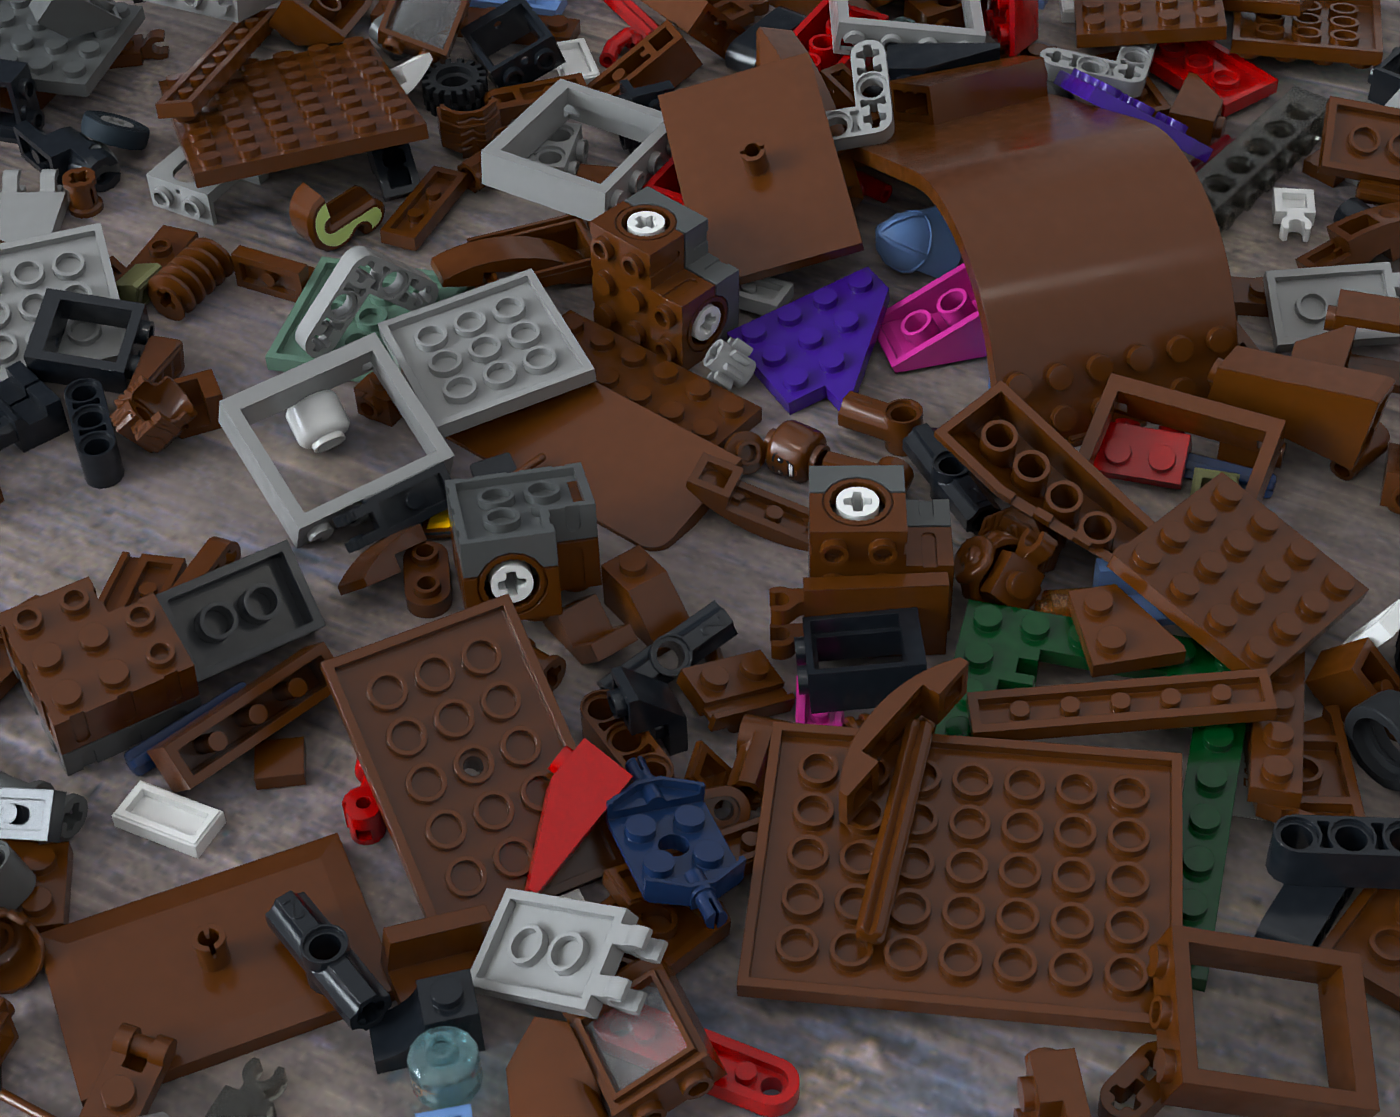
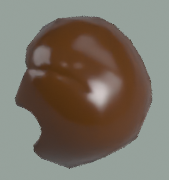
[0,907,46,994]

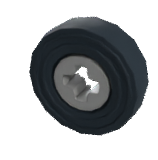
[81,110,150,150]

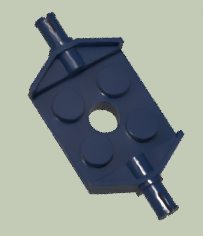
[605,756,746,929]

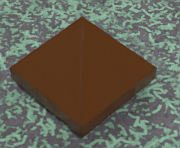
[684,740,732,809]

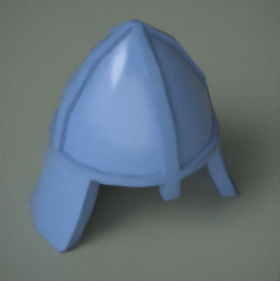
[875,206,961,278]

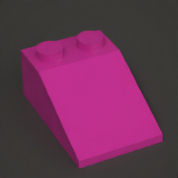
[877,263,987,373]

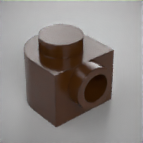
[354,372,402,427]

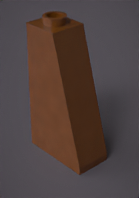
[890,55,1048,125]
[1207,345,1396,470]

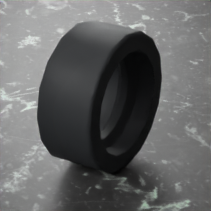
[1345,689,1400,791]

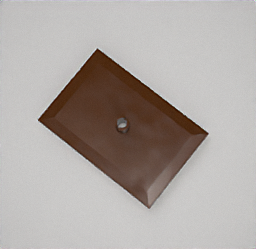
[658,52,864,285]
[320,593,626,920]
[40,833,396,1107]

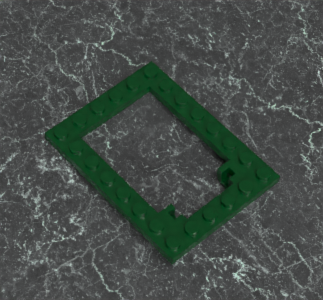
[934,599,1246,992]

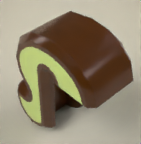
[289,182,385,252]

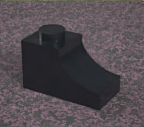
[366,143,420,202]
[369,968,485,1074]

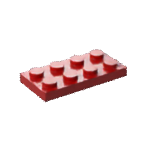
[1139,40,1279,117]

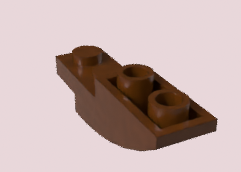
[1295,202,1400,268]

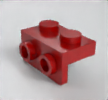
[1093,418,1192,490]

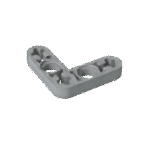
[825,40,895,151]
[1039,44,1157,98]
[295,245,439,358]

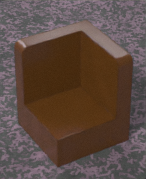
[173,369,223,439]

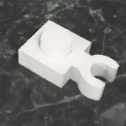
[1271,187,1316,242]

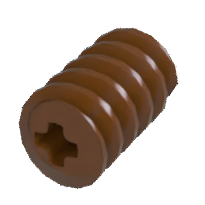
[147,237,234,321]

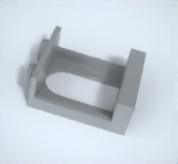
[146,145,269,226]

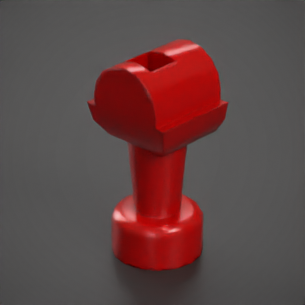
[342,757,387,845]

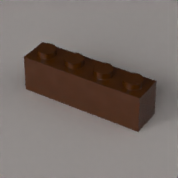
[147,641,334,792]

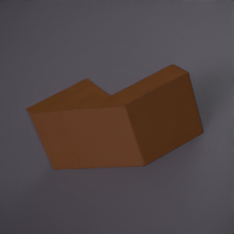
[543,594,638,665]

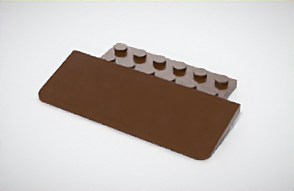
[445,310,762,551]

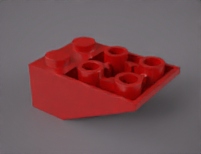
[984,0,1038,57]

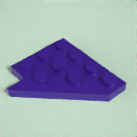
[1053,68,1214,163]
[727,266,890,415]

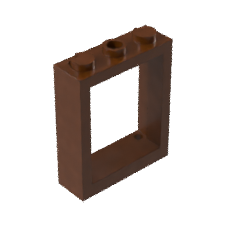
[1146,924,1380,1117]

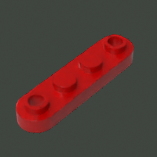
[594,1005,800,1117]

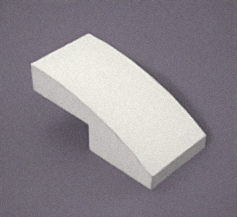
[390,52,433,94]

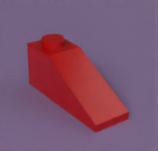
[525,737,633,894]

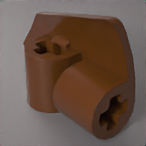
[506,1016,609,1117]

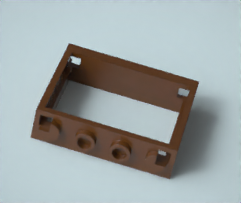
[1079,373,1286,503]

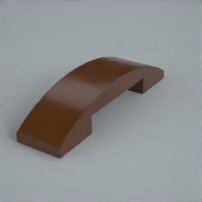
[431,236,593,287]
[686,452,809,551]
[839,657,969,826]

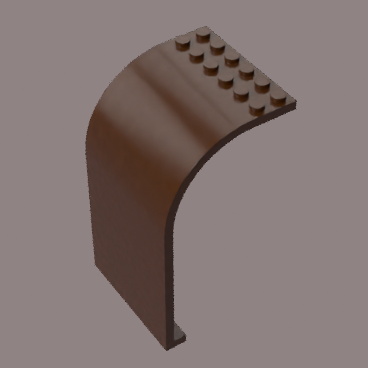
[844,93,1238,438]

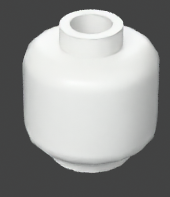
[286,390,350,453]

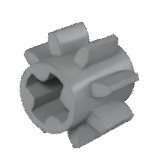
[704,337,756,390]

